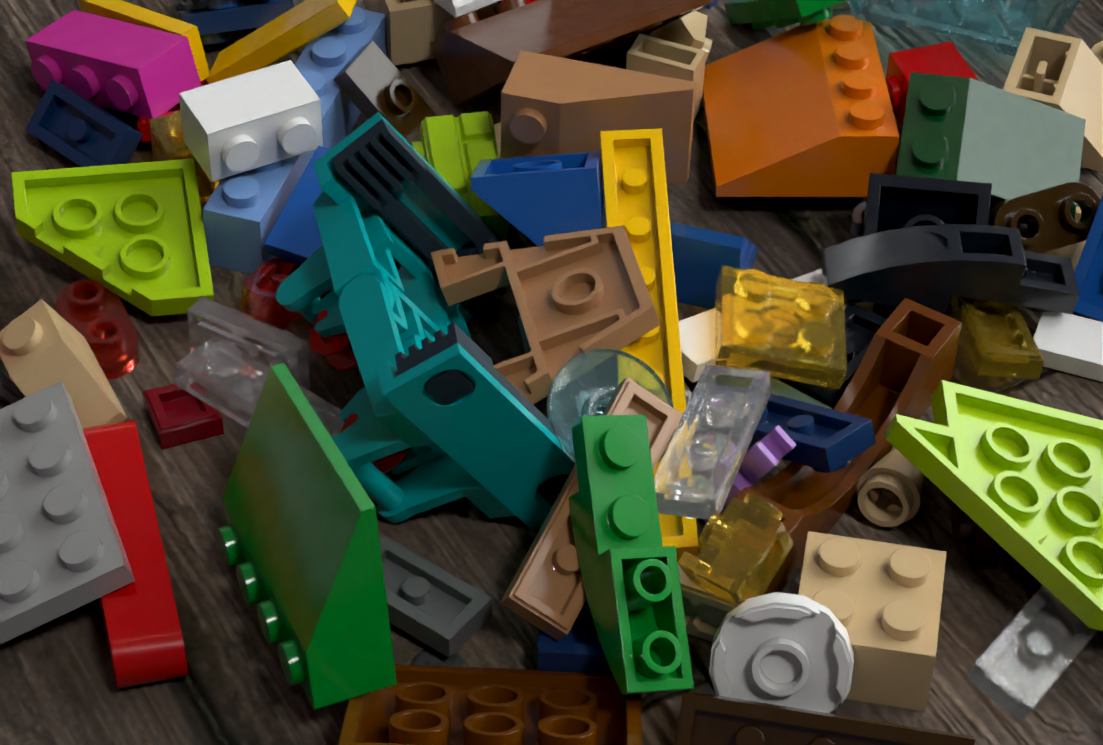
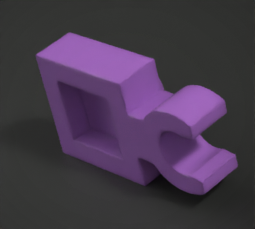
[694,425,796,523]

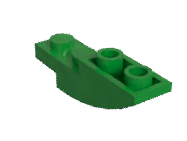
[568,414,694,695]

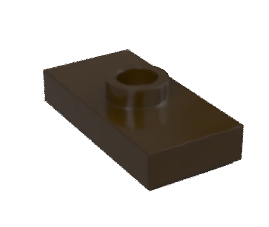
[333,40,437,144]

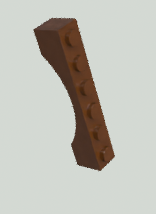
[705,298,962,597]

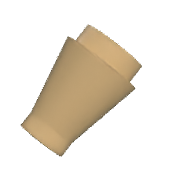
[856,446,924,527]

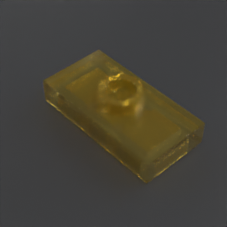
[949,295,1044,380]

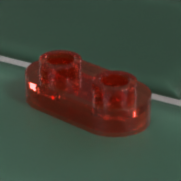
[240,258,321,329]
[55,279,140,379]

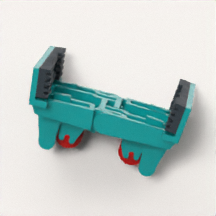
[276,112,576,531]

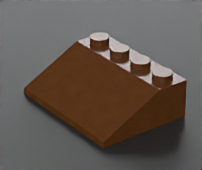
[430,0,714,107]
[338,664,642,745]

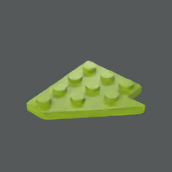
[885,380,1103,631]

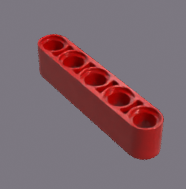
[82,420,188,689]

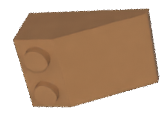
[500,50,696,185]

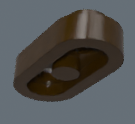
[988,182,1101,253]

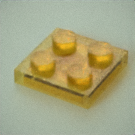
[715,265,847,390]

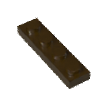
[675,691,975,745]

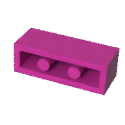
[24,10,202,120]

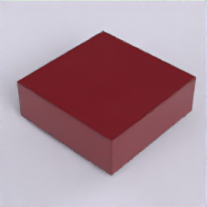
[142,376,224,450]

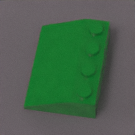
[216,363,397,710]

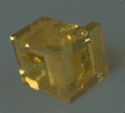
[678,494,794,607]

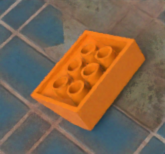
[702,15,899,197]

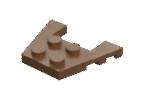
[431,225,660,404]

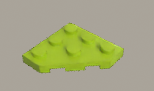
[11,159,214,316]

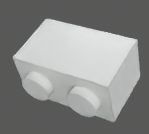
[179,60,323,182]

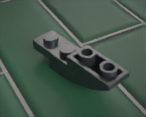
[821,224,1080,314]

